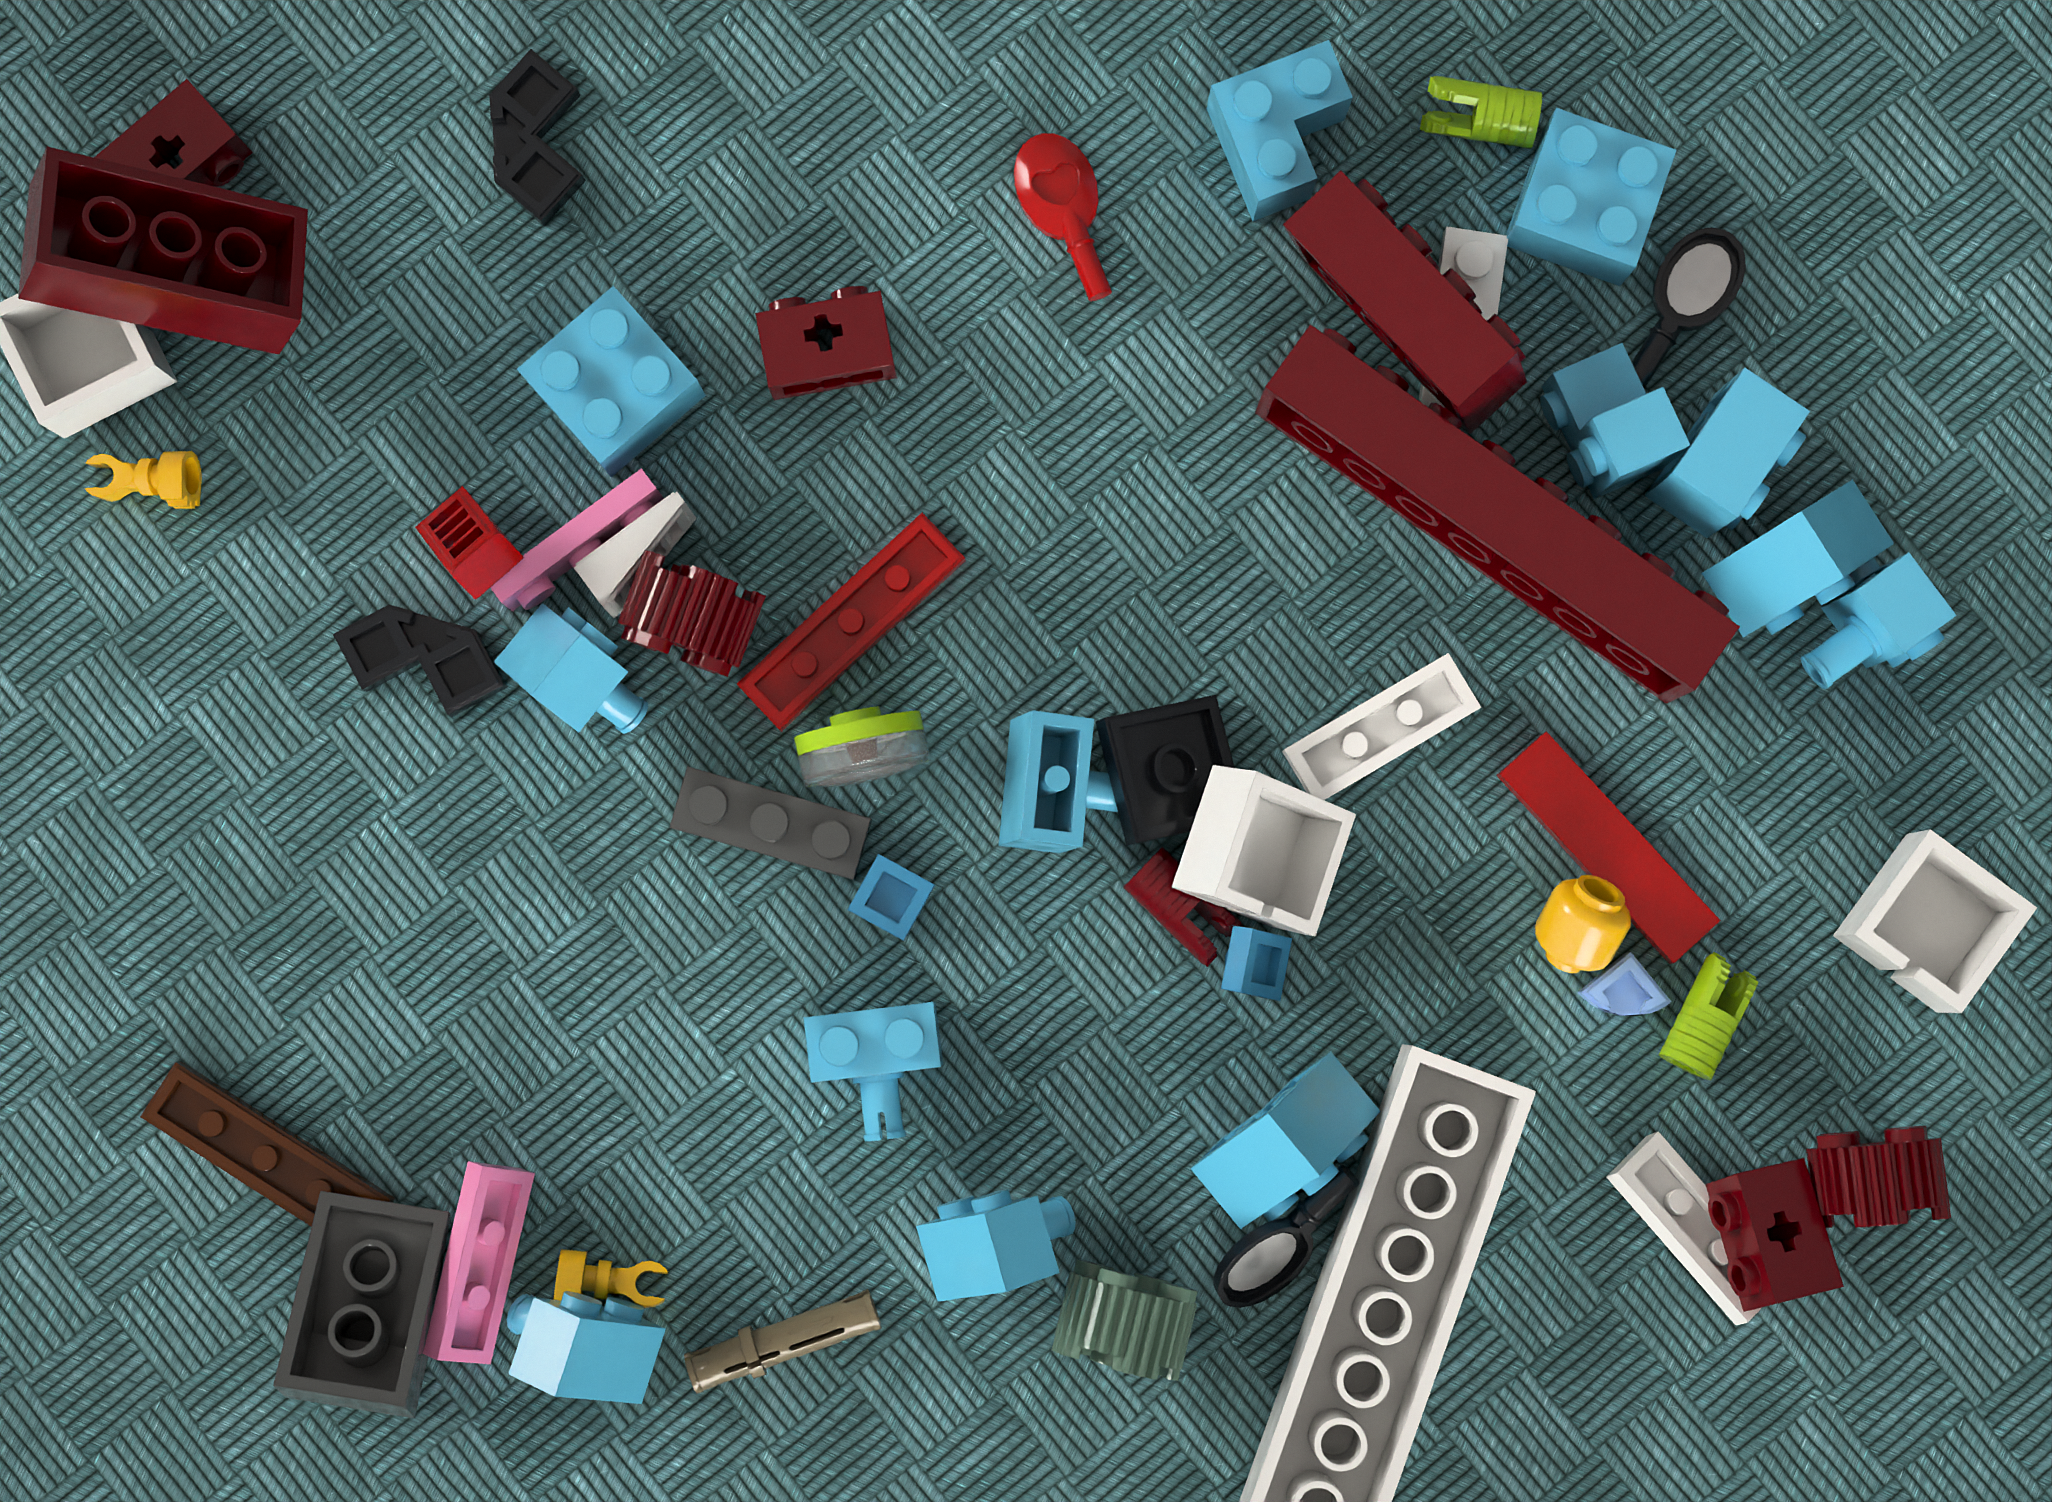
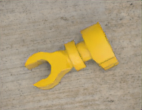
[85,451,202,509]
[553,1249,668,1308]

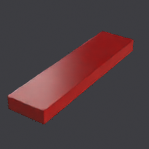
[737,513,966,732]
[1496,731,1721,964]

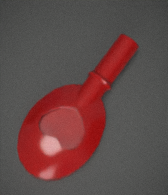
[1014,133,1112,301]

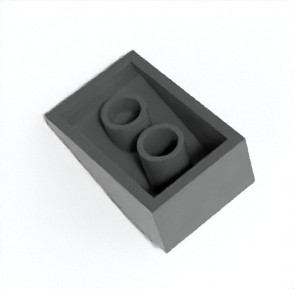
[273,1191,450,1418]

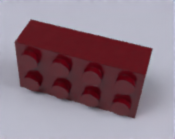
[18,146,308,355]
[1283,170,1527,434]

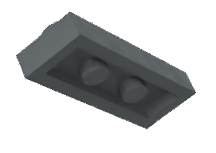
[669,766,872,881]

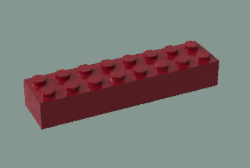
[1255,324,1740,704]

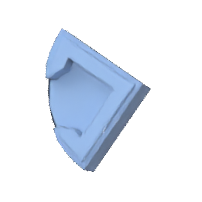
[1578,952,1671,1016]

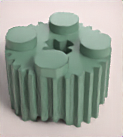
[1052,1259,1198,1381]

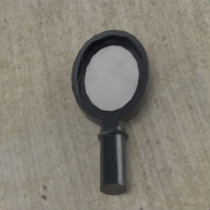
[1632,227,1746,389]
[1213,1165,1359,1308]

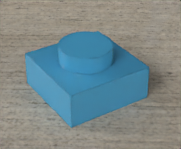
[847,854,935,941]
[1221,926,1292,1001]

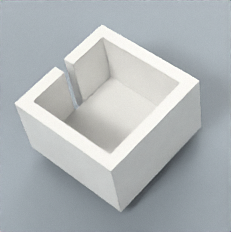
[0,293,178,439]
[1172,765,1356,937]
[1833,829,2037,1013]

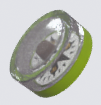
[794,706,931,787]

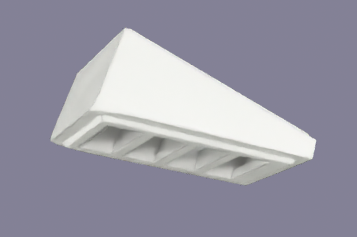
[574,492,696,618]

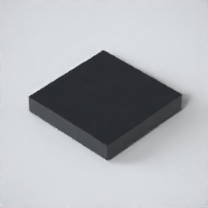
[1095,695,1235,846]

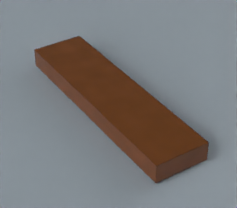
[140,1062,395,1227]

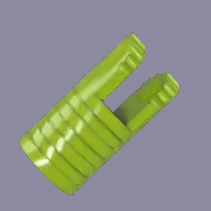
[1420,76,1542,149]
[1659,952,1759,1081]

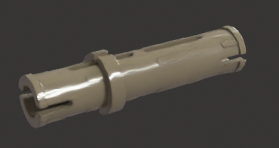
[684,1289,882,1394]

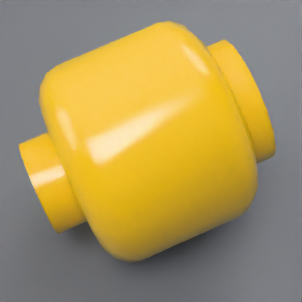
[1535,875,1631,973]

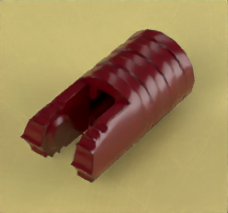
[1123,846,1243,967]

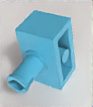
[1800,552,1957,690]
[494,603,648,734]
[998,710,1118,853]
[803,1002,943,1142]
[916,1189,1076,1302]
[507,1291,666,1404]

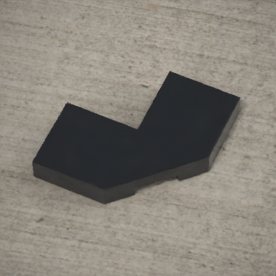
[489,49,586,227]
[333,604,508,717]

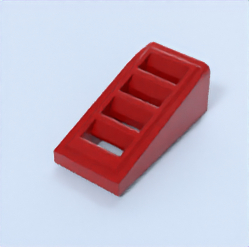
[415,486,524,600]

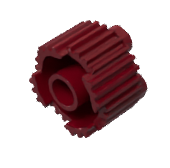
[618,550,766,677]
[1806,1125,1951,1228]

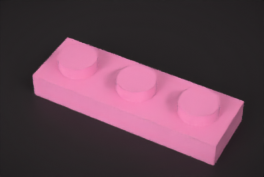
[490,468,664,611]
[423,1161,535,1364]

